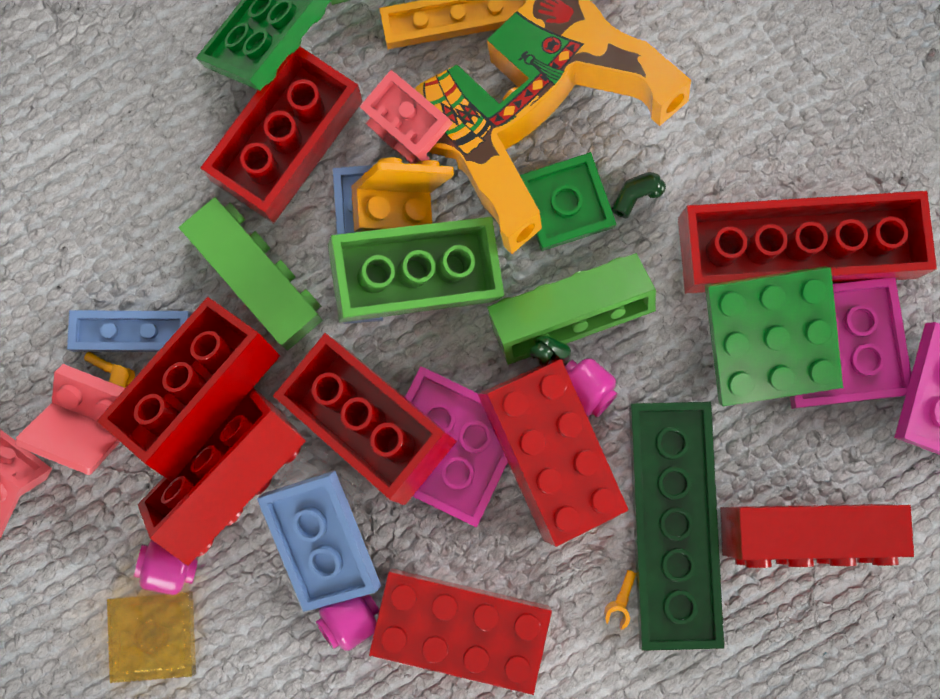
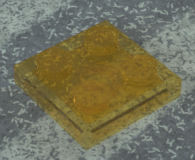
[107,591,196,683]

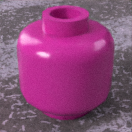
[565,358,618,418]
[133,540,198,595]
[316,594,379,651]

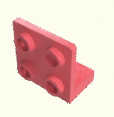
[360,70,453,164]
[16,364,125,475]
[0,429,52,539]

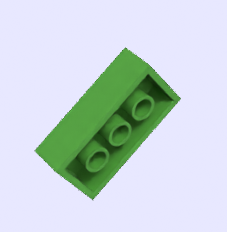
[327,217,504,323]

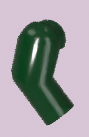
[611,172,666,218]
[530,336,571,366]

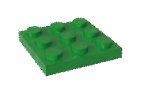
[196,0,331,91]
[705,266,843,407]

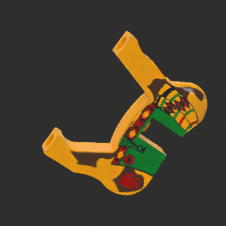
[414,0,691,254]

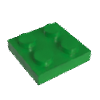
[520,152,616,252]

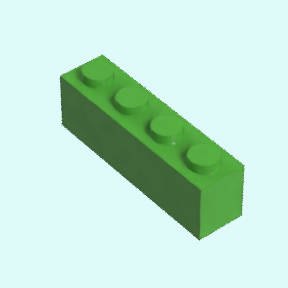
[178,197,323,351]
[487,253,656,365]

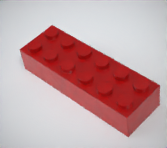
[678,191,937,294]

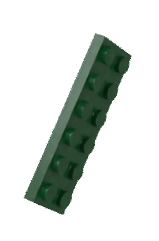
[629,402,724,651]

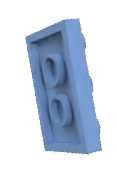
[257,471,381,612]

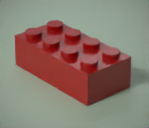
[200,46,363,224]
[97,297,280,482]
[273,333,457,505]
[478,359,629,547]
[137,387,306,566]
[720,504,914,568]
[369,568,552,695]

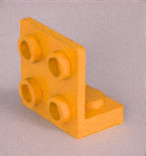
[351,157,454,232]

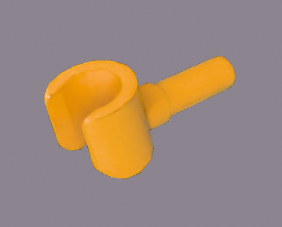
[84,352,135,388]
[604,570,636,630]

